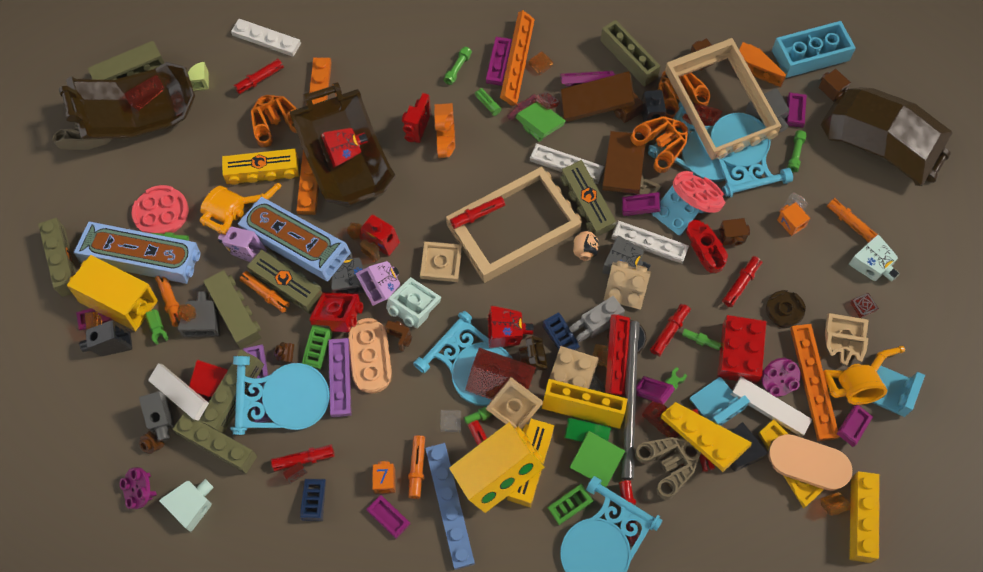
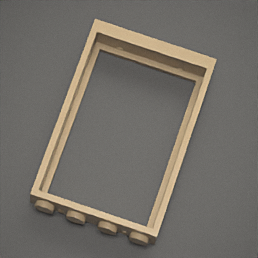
[665,38,781,160]
[446,167,582,283]

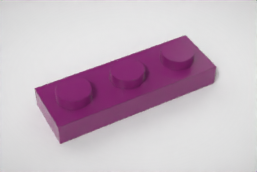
[486,37,512,86]
[560,71,615,86]

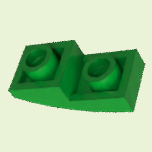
[564,418,611,442]

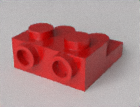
[402,93,431,143]
[309,292,363,332]

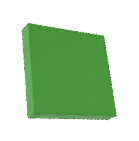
[516,101,565,139]
[569,431,625,487]

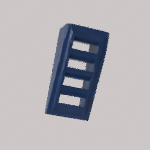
[542,312,580,350]
[300,479,326,521]

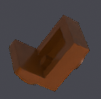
[385,320,412,351]

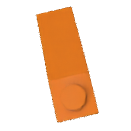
[732,42,786,87]

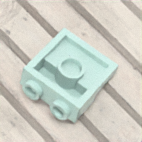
[386,277,441,328]

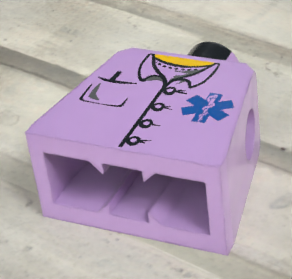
[218,227,267,262]
[355,261,400,306]

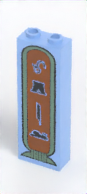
[238,197,351,282]
[74,222,201,284]

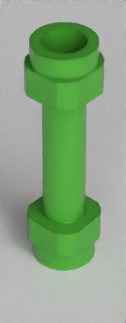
[443,47,472,85]
[787,130,806,172]

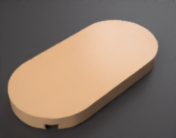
[348,318,392,394]
[768,434,852,491]

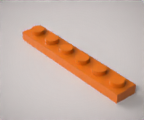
[500,10,535,106]
[790,324,840,441]

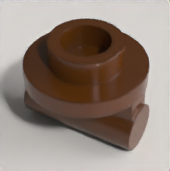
[274,342,294,364]
[139,431,165,454]

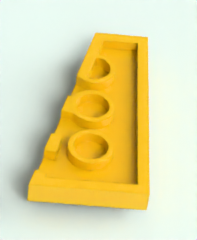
[661,402,752,472]
[758,419,824,509]

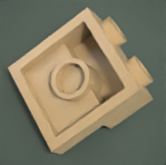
[604,261,651,310]

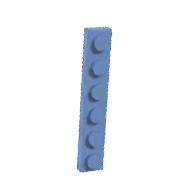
[425,443,475,570]

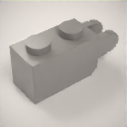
[569,296,625,342]

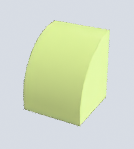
[188,62,209,91]

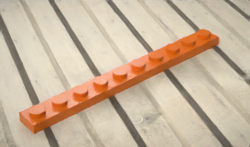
[296,57,331,215]

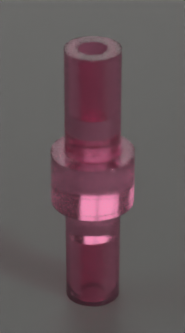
[507,94,537,121]

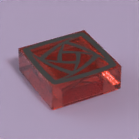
[535,92,560,110]
[850,293,879,318]
[283,462,307,484]

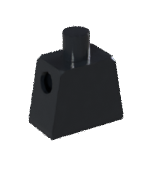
[641,90,666,122]
[79,320,132,356]
[730,422,767,472]

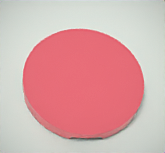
[673,171,726,213]
[131,185,189,234]

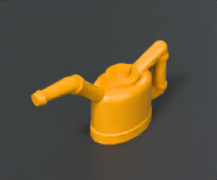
[199,183,281,235]
[823,346,905,405]

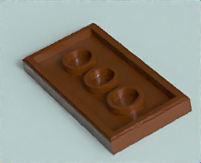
[561,71,635,122]
[602,131,645,194]

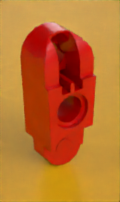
[686,220,728,273]

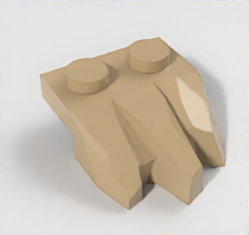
[825,313,869,366]

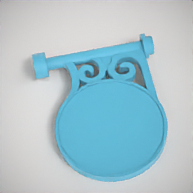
[648,101,734,182]
[710,113,793,198]
[413,311,517,406]
[231,356,330,435]
[561,476,663,572]

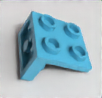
[651,185,704,236]
[872,366,925,417]
[689,377,750,426]

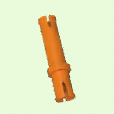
[826,198,878,243]
[240,271,290,313]
[155,276,182,327]
[408,435,425,499]

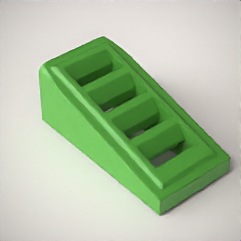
[302,325,333,370]
[547,484,595,525]

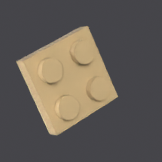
[420,242,462,282]
[549,346,599,389]
[486,377,543,429]

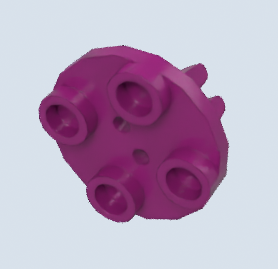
[762,358,800,397]
[120,467,157,509]

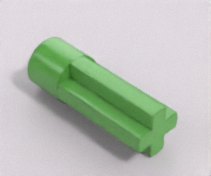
[475,88,501,116]

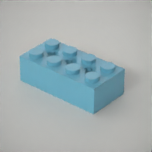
[772,21,856,78]

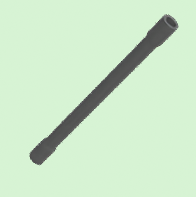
[621,321,640,480]

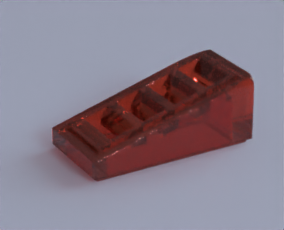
[124,75,165,110]
[683,102,722,126]
[642,401,680,438]

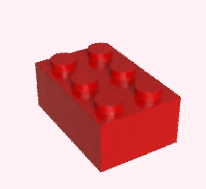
[717,315,767,384]

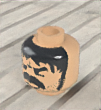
[573,231,599,261]

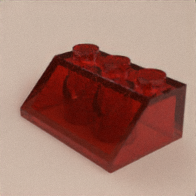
[465,348,536,400]

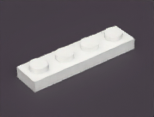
[231,19,301,57]

